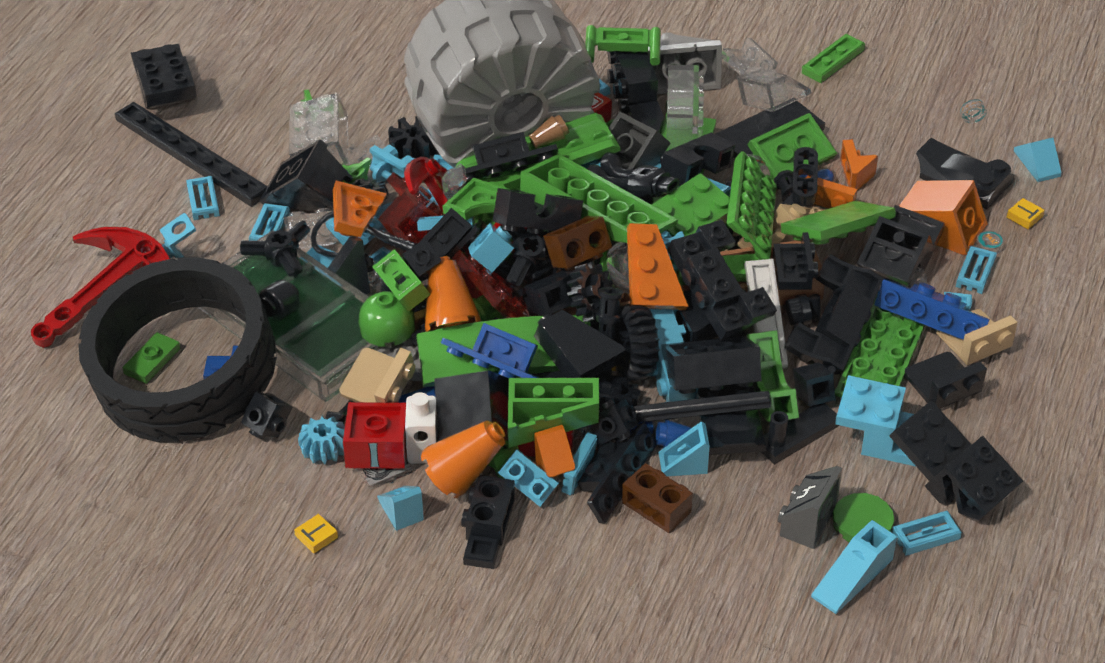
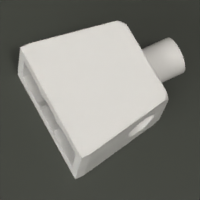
[405,392,438,464]

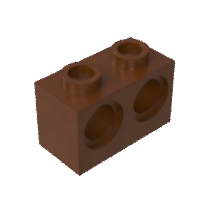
[543,216,612,271]
[622,463,693,533]

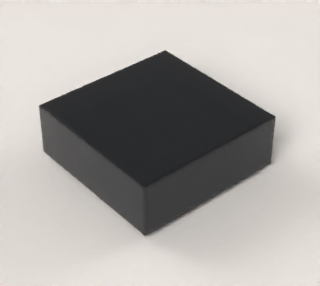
[463,535,500,569]

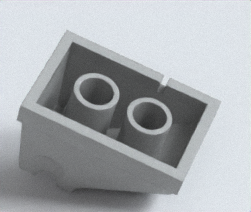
[647,32,722,94]

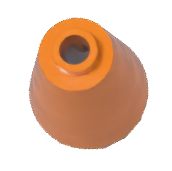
[425,256,481,332]
[421,421,505,498]

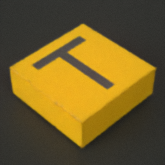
[1006,198,1045,229]
[294,514,338,553]

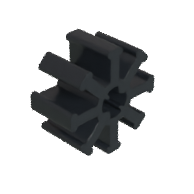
[388,116,439,159]

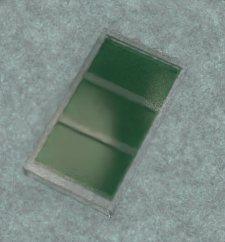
[198,230,397,402]

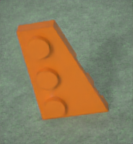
[333,181,387,238]
[627,223,688,310]

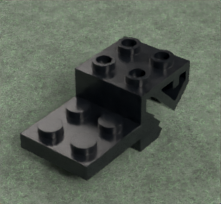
[131,43,197,109]
[889,400,1023,520]

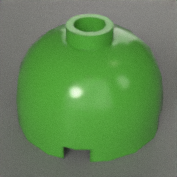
[358,291,415,347]

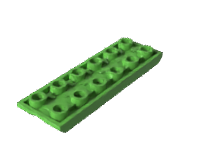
[455,113,621,190]
[727,151,777,260]
[835,294,926,397]

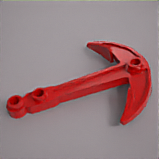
[404,157,504,291]
[31,227,170,348]

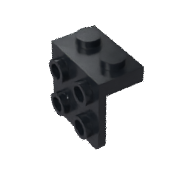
[904,352,987,409]

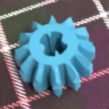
[298,415,345,465]

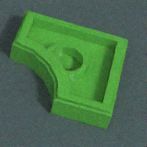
[443,178,508,220]

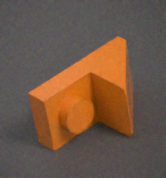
[840,139,878,191]
[534,425,575,477]

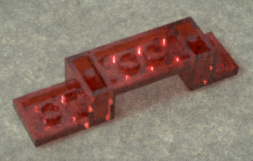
[378,172,530,318]

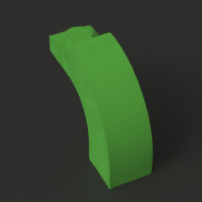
[747,330,799,422]

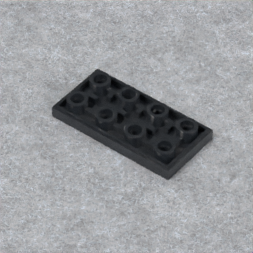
[716,97,825,158]

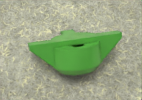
[342,158,371,184]

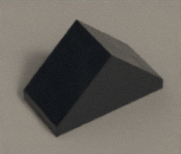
[328,236,370,294]

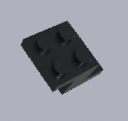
[857,205,945,286]

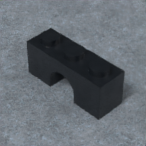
[660,132,736,186]
[493,188,584,234]

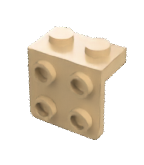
[936,309,1018,365]
[339,348,415,403]

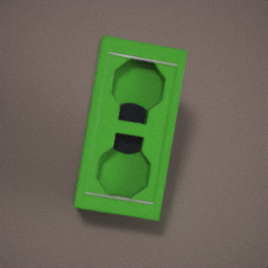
[372,249,431,312]

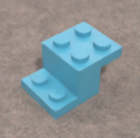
[835,375,915,466]

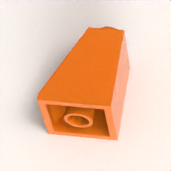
[899,180,988,255]

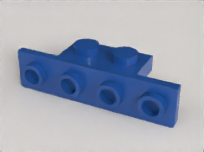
[874,279,990,340]
[441,323,539,378]

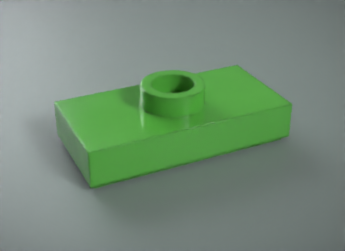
[122,332,181,384]

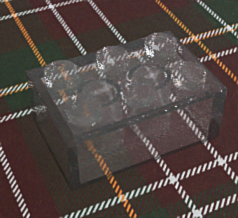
[666,65,704,151]
[289,93,348,165]

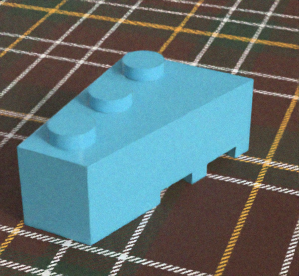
[649,309,699,402]

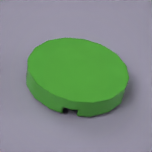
[833,493,894,542]

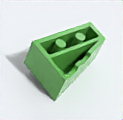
[508,378,599,448]

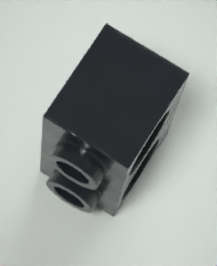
[461,475,515,546]

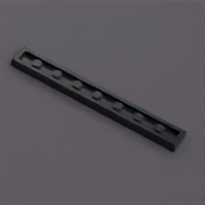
[115,102,267,207]

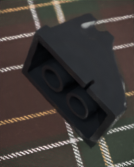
[259,139,353,214]

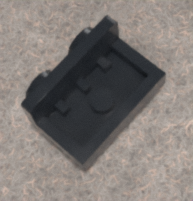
[773,232,818,290]

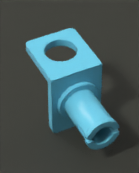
[159,213,196,259]

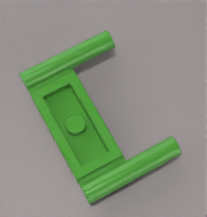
[585,25,661,66]

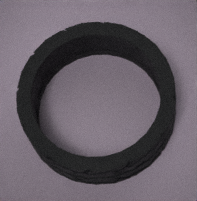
[78,257,277,442]

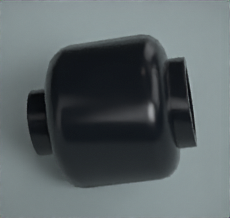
[259,279,300,321]

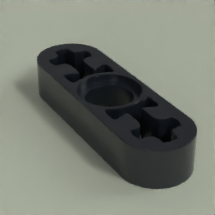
[792,147,818,206]

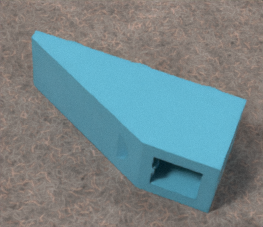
[811,520,897,614]

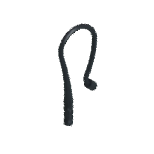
[311,211,417,272]

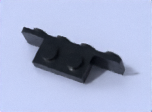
[453,132,558,185]
[577,423,656,523]

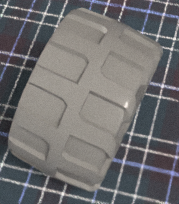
[404,0,600,169]

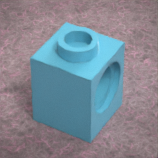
[468,223,514,273]

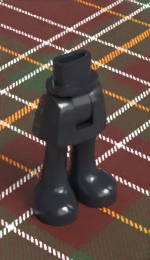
[587,152,679,198]

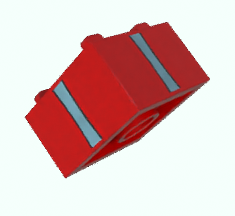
[343,402,407,469]

